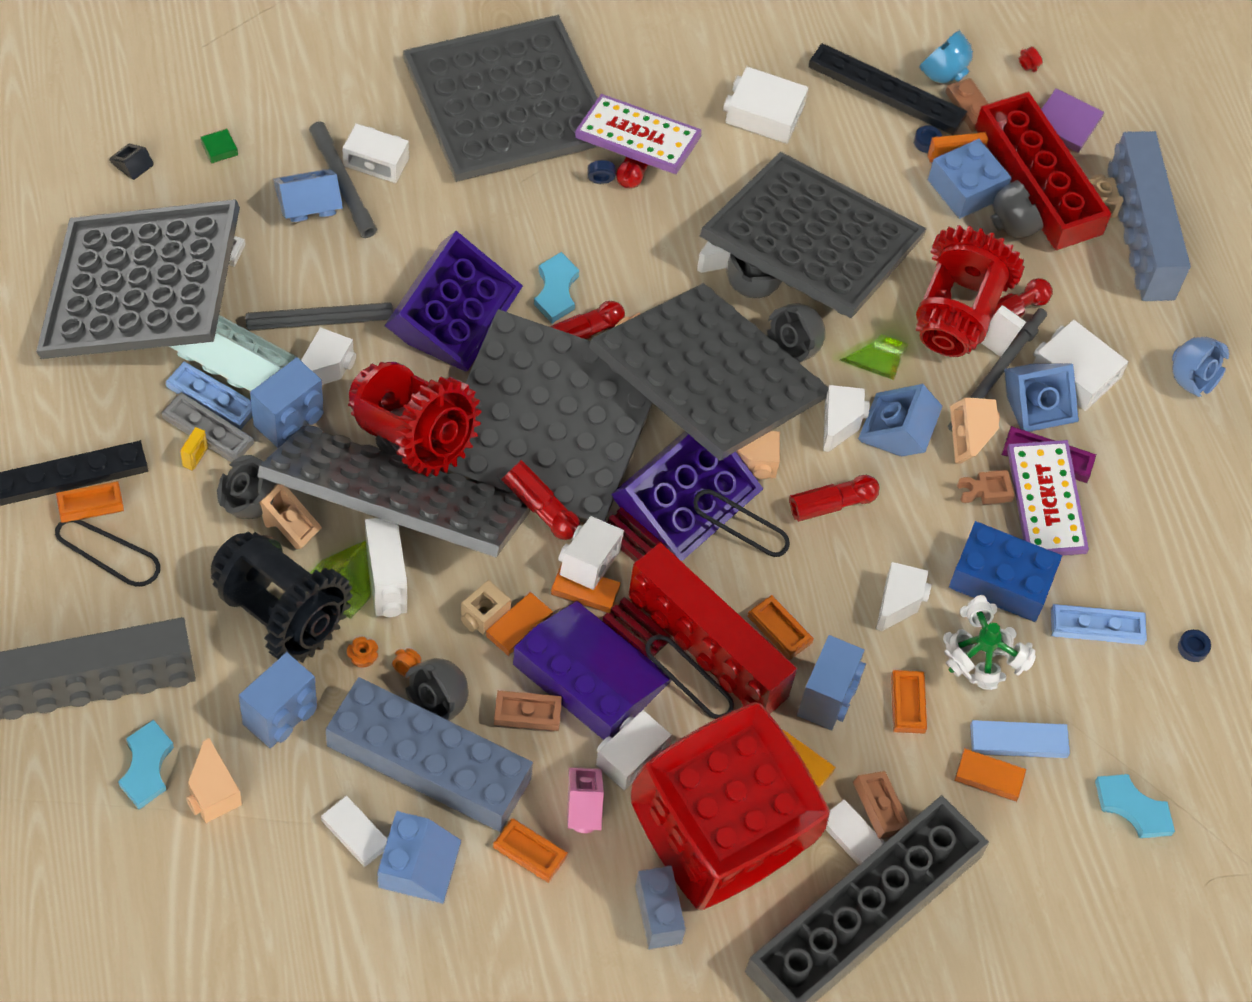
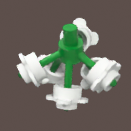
[943,595,1036,690]

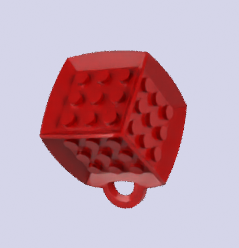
[631,702,830,911]

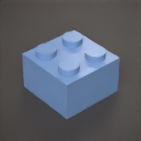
[928,139,1011,219]
[250,357,324,448]
[797,635,866,731]
[239,652,317,749]

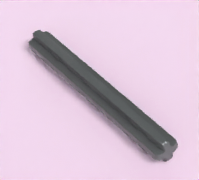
[245,302,393,330]

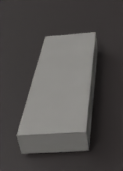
[162,392,254,462]

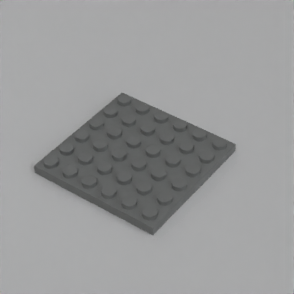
[403,15,599,182]
[699,151,927,319]
[36,199,240,359]
[589,283,828,461]
[441,309,653,523]

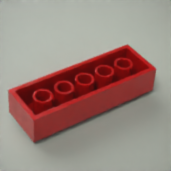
[975,91,1112,251]
[628,542,797,714]

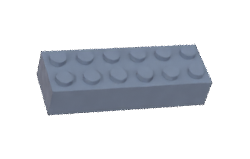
[1108,131,1191,301]
[326,677,533,832]

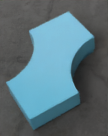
[534,252,580,323]
[118,720,174,809]
[1095,774,1175,838]

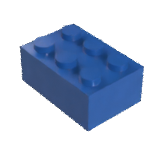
[948,521,1063,623]

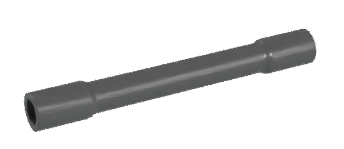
[309,122,377,238]

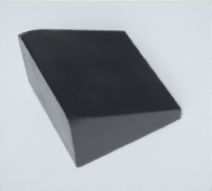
[109,143,154,179]

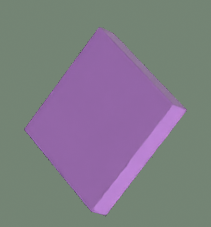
[1041,88,1104,153]

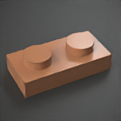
[945,78,989,131]
[494,690,562,731]
[853,771,909,839]

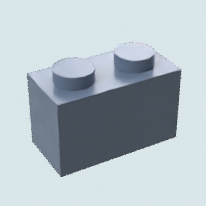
[635,866,686,949]

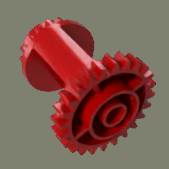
[916,225,1025,357]
[348,362,482,477]

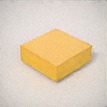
[180,427,208,471]

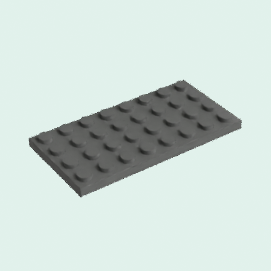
[257,425,530,558]

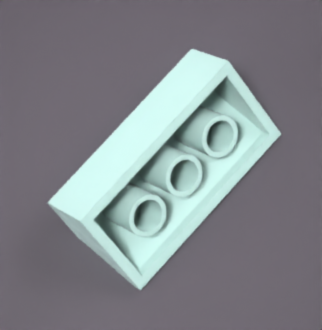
[169,315,302,391]

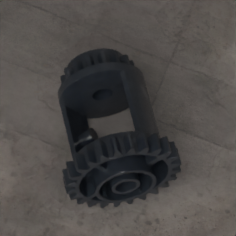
[211,531,353,662]

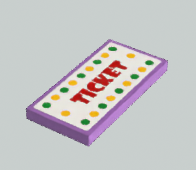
[575,94,701,174]
[1007,440,1089,556]

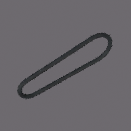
[55,520,160,587]

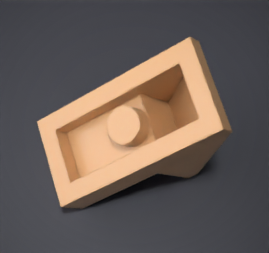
[259,484,322,549]

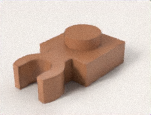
[957,470,1015,505]

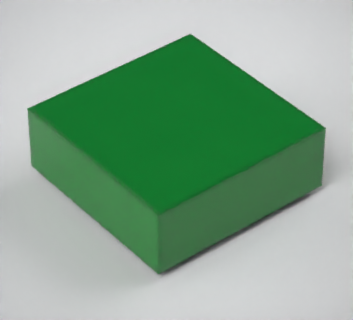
[201,129,238,164]

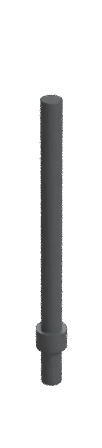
[948,308,1048,432]

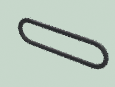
[693,489,790,557]
[645,634,734,719]

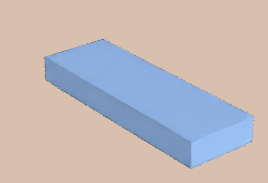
[166,361,253,430]
[1051,604,1147,645]
[970,720,1070,758]

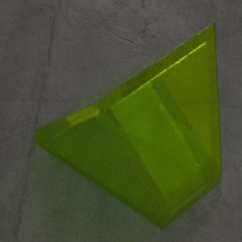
[840,334,908,380]
[310,540,371,619]

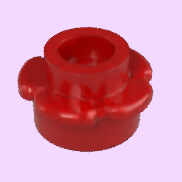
[1018,46,1043,72]

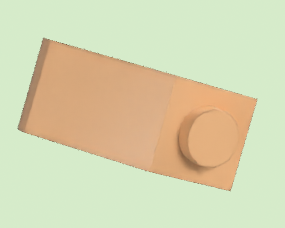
[950,398,1000,464]
[736,431,780,479]
[186,738,242,823]

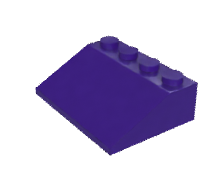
[384,231,523,372]
[611,431,763,561]
[513,601,672,740]

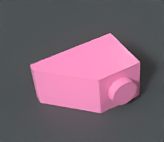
[567,768,604,833]

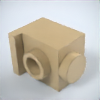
[1089,174,1123,218]
[461,579,511,635]

